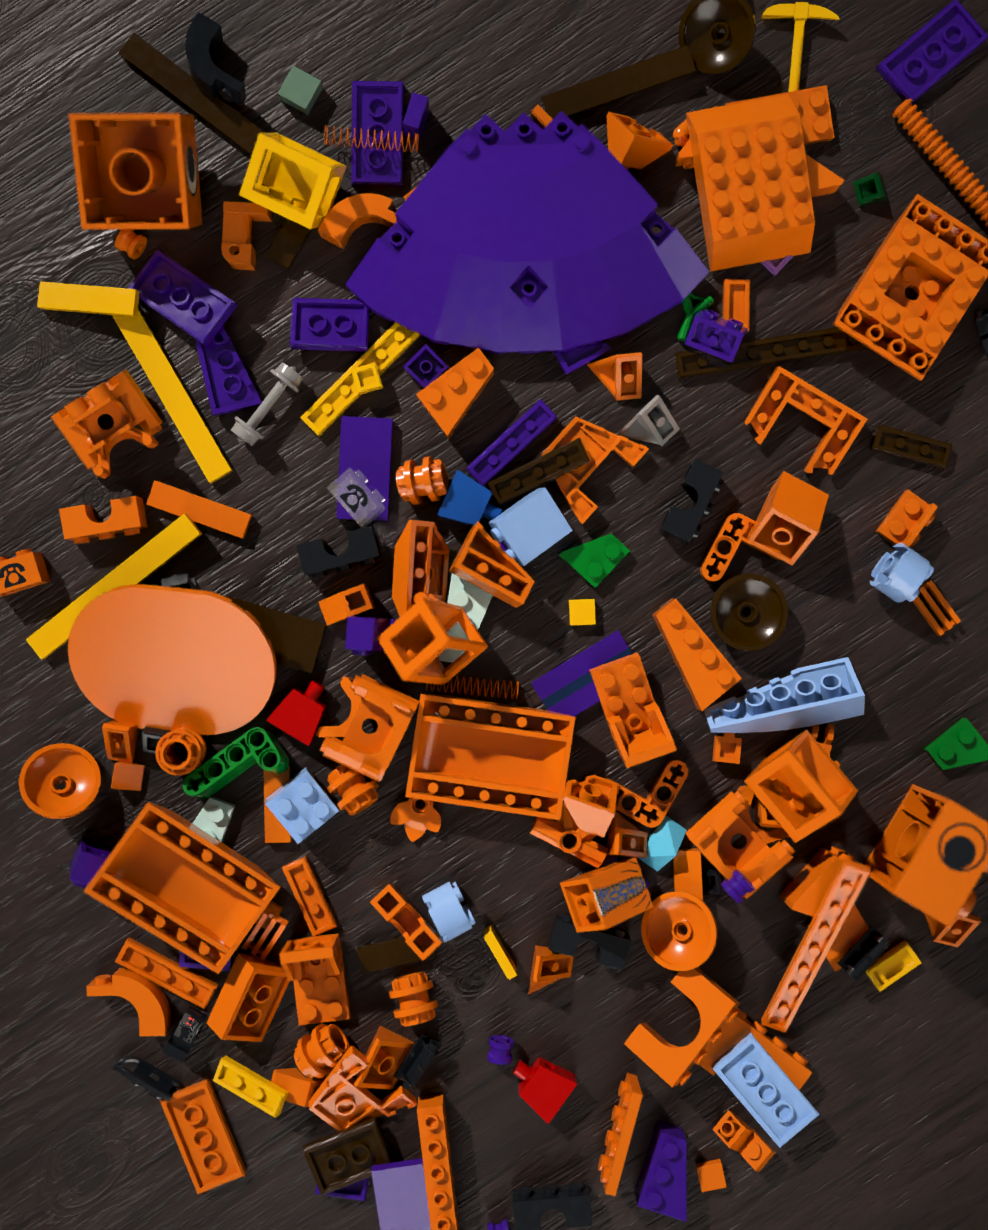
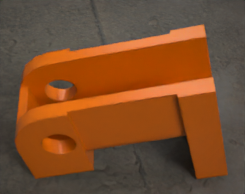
[221,201,272,271]

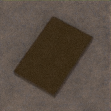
[302,1117,393,1196]

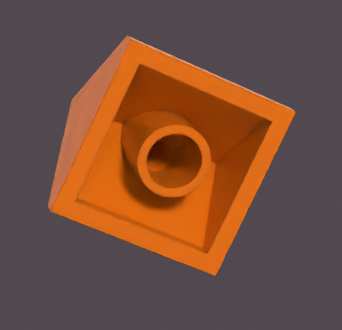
[354,1026,415,1090]

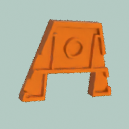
[541,416,649,524]
[309,1046,417,1131]

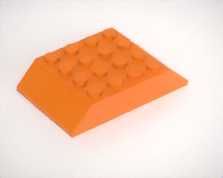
[686,94,815,272]
[405,694,575,820]
[84,801,280,974]

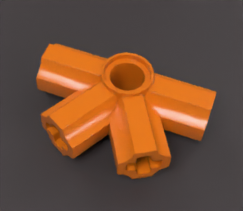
[529,802,608,869]

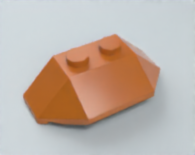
[392,520,449,617]

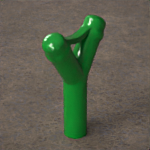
[677,294,714,342]

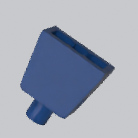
[437,470,502,526]

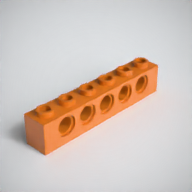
[417,1094,460,1230]

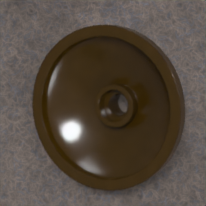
[678,0,756,74]
[710,574,788,651]

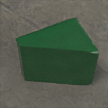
[853,172,888,207]

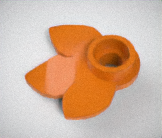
[390,798,441,842]

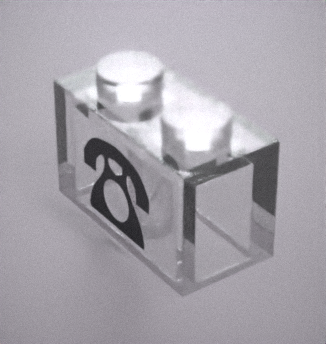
[327,468,387,528]

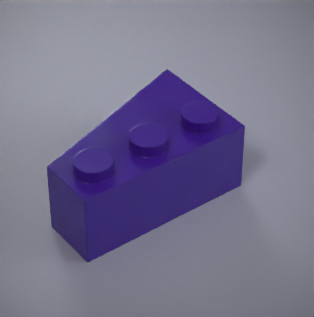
[345,616,398,655]
[69,836,111,888]
[634,1120,687,1222]

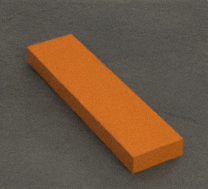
[146,480,253,539]
[115,937,219,1009]

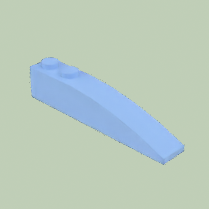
[704,657,865,733]

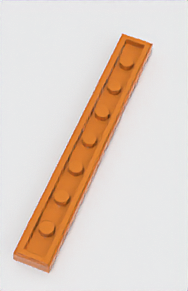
[761,858,870,1033]

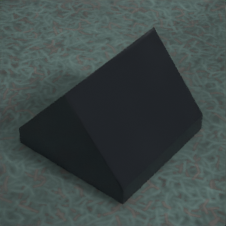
[702,866,725,896]

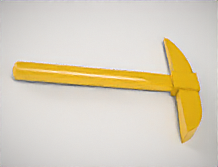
[761,2,840,92]

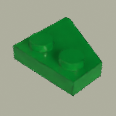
[559,533,630,588]
[924,717,988,770]

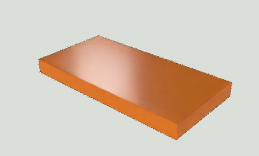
[160,1078,247,1194]

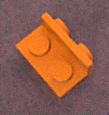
[876,490,938,547]

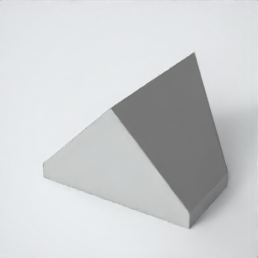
[617,395,680,446]

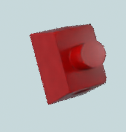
[267,680,327,746]
[512,1057,577,1124]

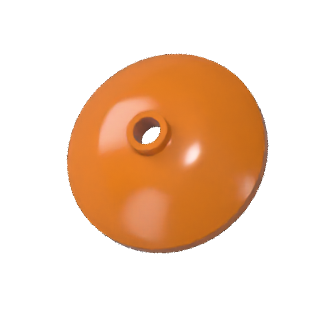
[19,743,101,819]
[641,891,717,971]

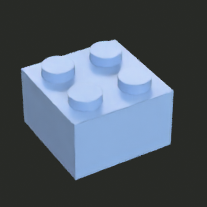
[265,767,339,844]

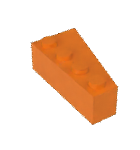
[652,598,742,711]

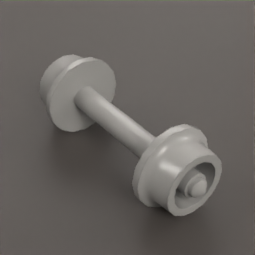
[231,362,303,446]

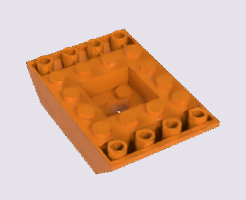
[833,194,988,381]

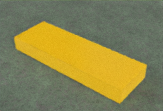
[213,1055,288,1118]

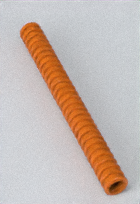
[892,98,988,227]

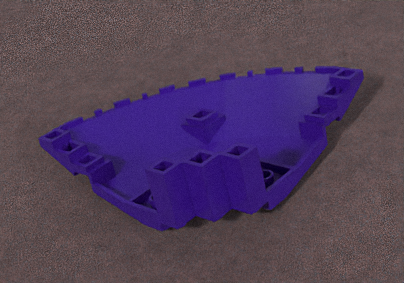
[345,111,709,355]

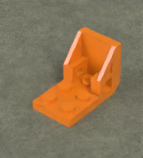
[589,652,676,768]
[280,933,351,1025]

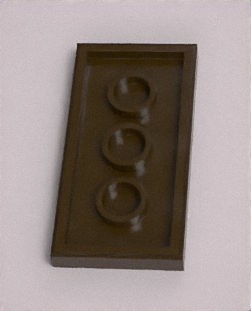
[227,596,327,674]

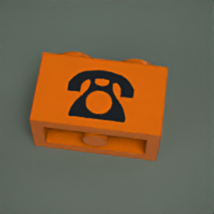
[0,549,51,597]

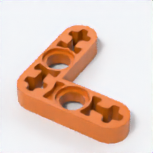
[700,513,781,582]
[605,759,688,828]

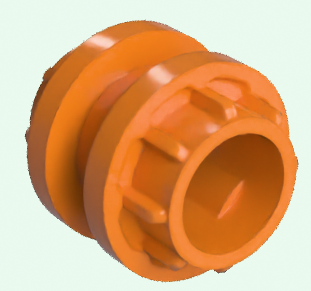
[396,456,449,505]
[155,728,207,776]
[327,765,379,816]
[389,972,438,1027]
[294,1024,349,1079]

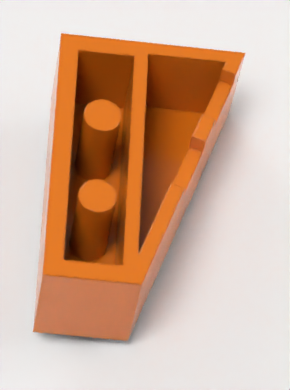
[416,348,494,440]
[449,521,535,608]

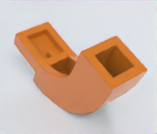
[318,193,397,249]
[87,968,172,1036]

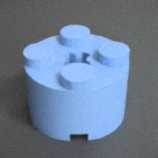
[870,543,934,603]
[422,881,476,943]

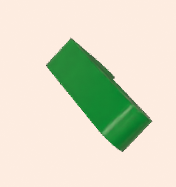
[183,727,289,799]

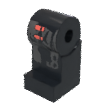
[162,1006,208,1062]

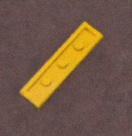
[37,282,140,317]

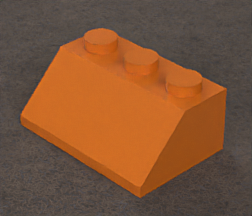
[207,953,290,1042]

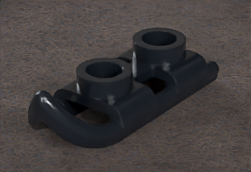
[113,1056,181,1101]

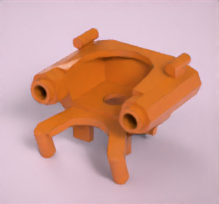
[51,369,163,479]
[316,674,419,782]
[685,785,795,899]

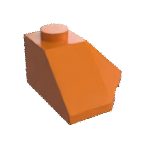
[607,112,673,170]
[563,775,618,837]

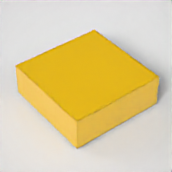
[351,362,383,395]
[569,599,596,625]

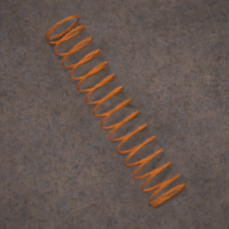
[324,125,419,153]
[426,675,519,700]

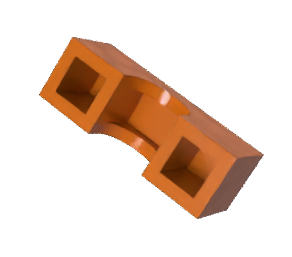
[59,496,148,544]
[370,884,444,961]

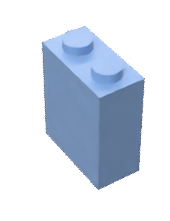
[489,488,573,566]

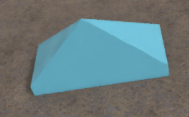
[639,815,687,872]

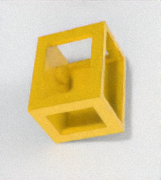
[239,132,347,229]

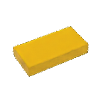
[483,924,517,980]
[865,940,922,992]

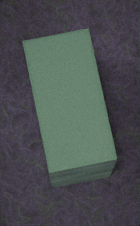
[277,66,323,115]

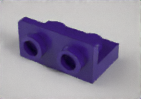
[685,309,748,363]

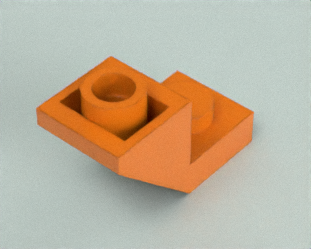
[271,1068,327,1107]
[712,1110,776,1172]

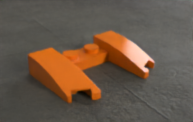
[744,366,868,475]

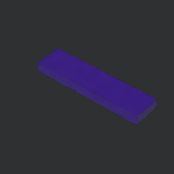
[466,399,558,487]

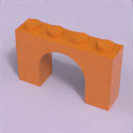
[624,967,740,1087]
[699,1007,812,1090]

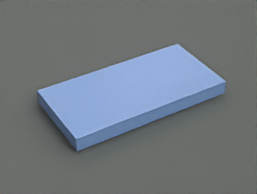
[712,1033,820,1148]

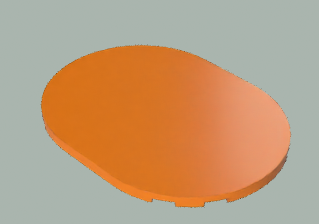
[68,584,277,735]

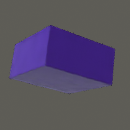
[403,92,430,140]
[403,344,449,389]

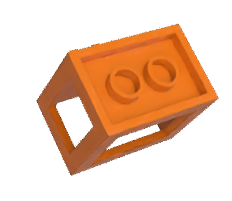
[377,591,488,685]
[744,729,858,843]

